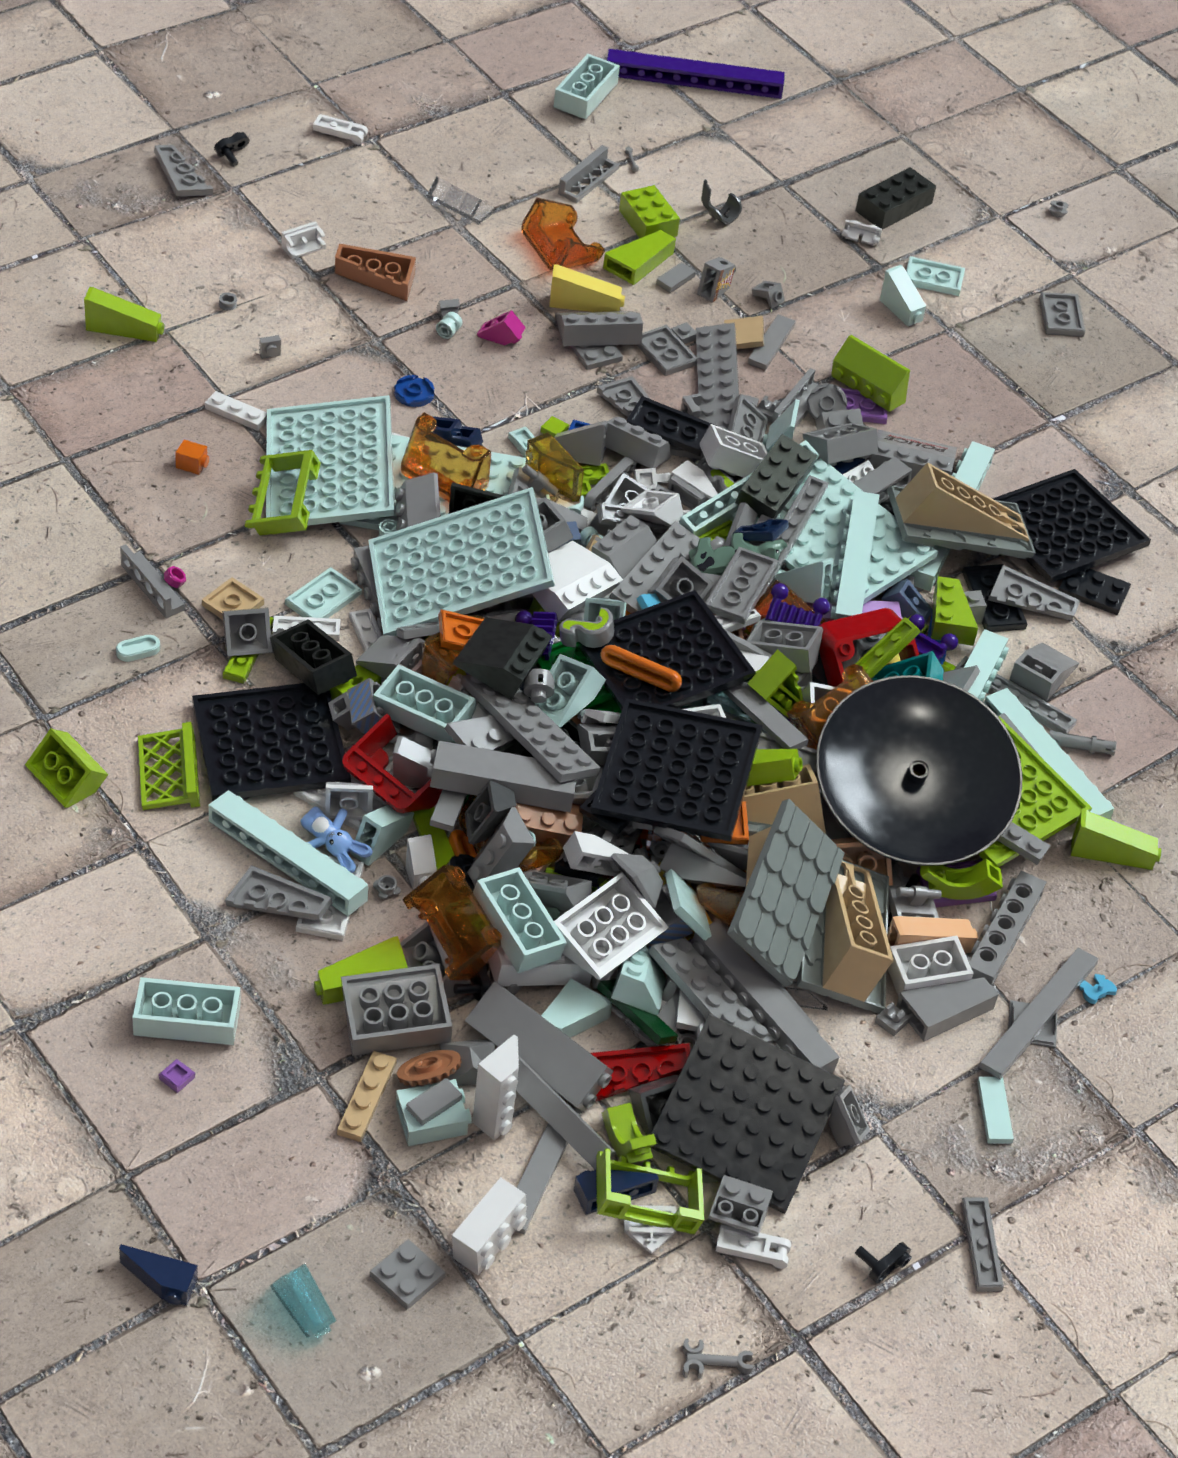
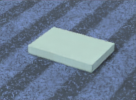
[906,256,965,296]
[285,567,362,618]
[665,869,712,941]

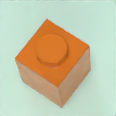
[175,440,210,475]

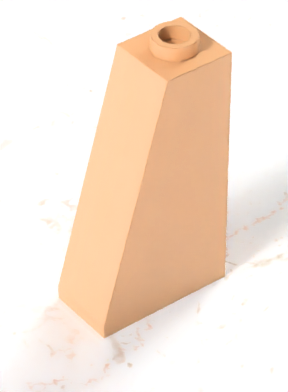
[887,916,978,953]

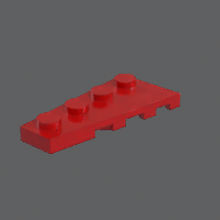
[591,1043,690,1102]

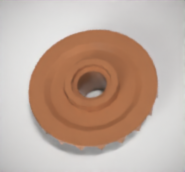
[397,1050,462,1087]

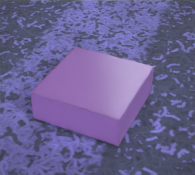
[159,1059,195,1093]

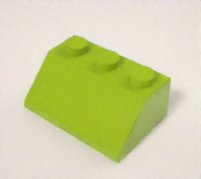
[25,728,109,808]

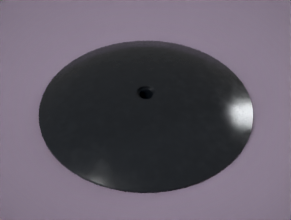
[816,675,1022,866]

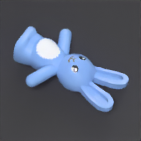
[301,806,373,873]

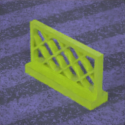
[138,722,200,810]

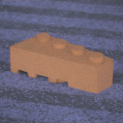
[335,243,416,301]

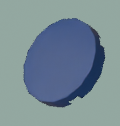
[394,375,435,407]

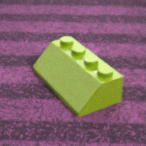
[831,335,910,412]

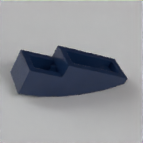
[416,415,483,449]

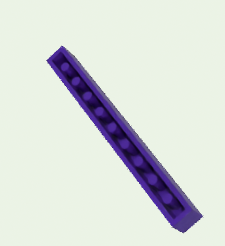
[607,49,785,99]

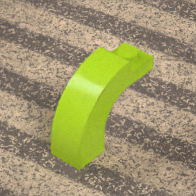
[920,859,1003,900]
[601,1103,657,1164]

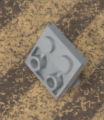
[508,464,559,498]
[888,885,942,918]

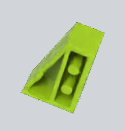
[931,576,978,646]
[747,649,804,719]

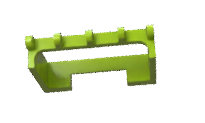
[245,450,321,536]
[596,1148,704,1235]

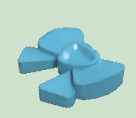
[1079,974,1117,1004]

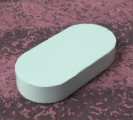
[116,635,160,662]

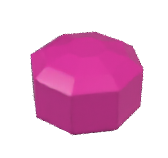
[164,566,186,588]

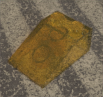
[525,432,584,501]

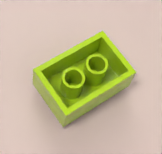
[619,185,680,238]

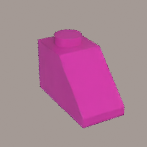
[476,310,526,346]

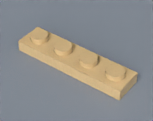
[337,1051,397,1142]

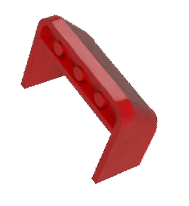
[818,608,919,687]
[342,714,443,813]

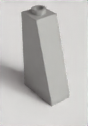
[896,977,998,1041]

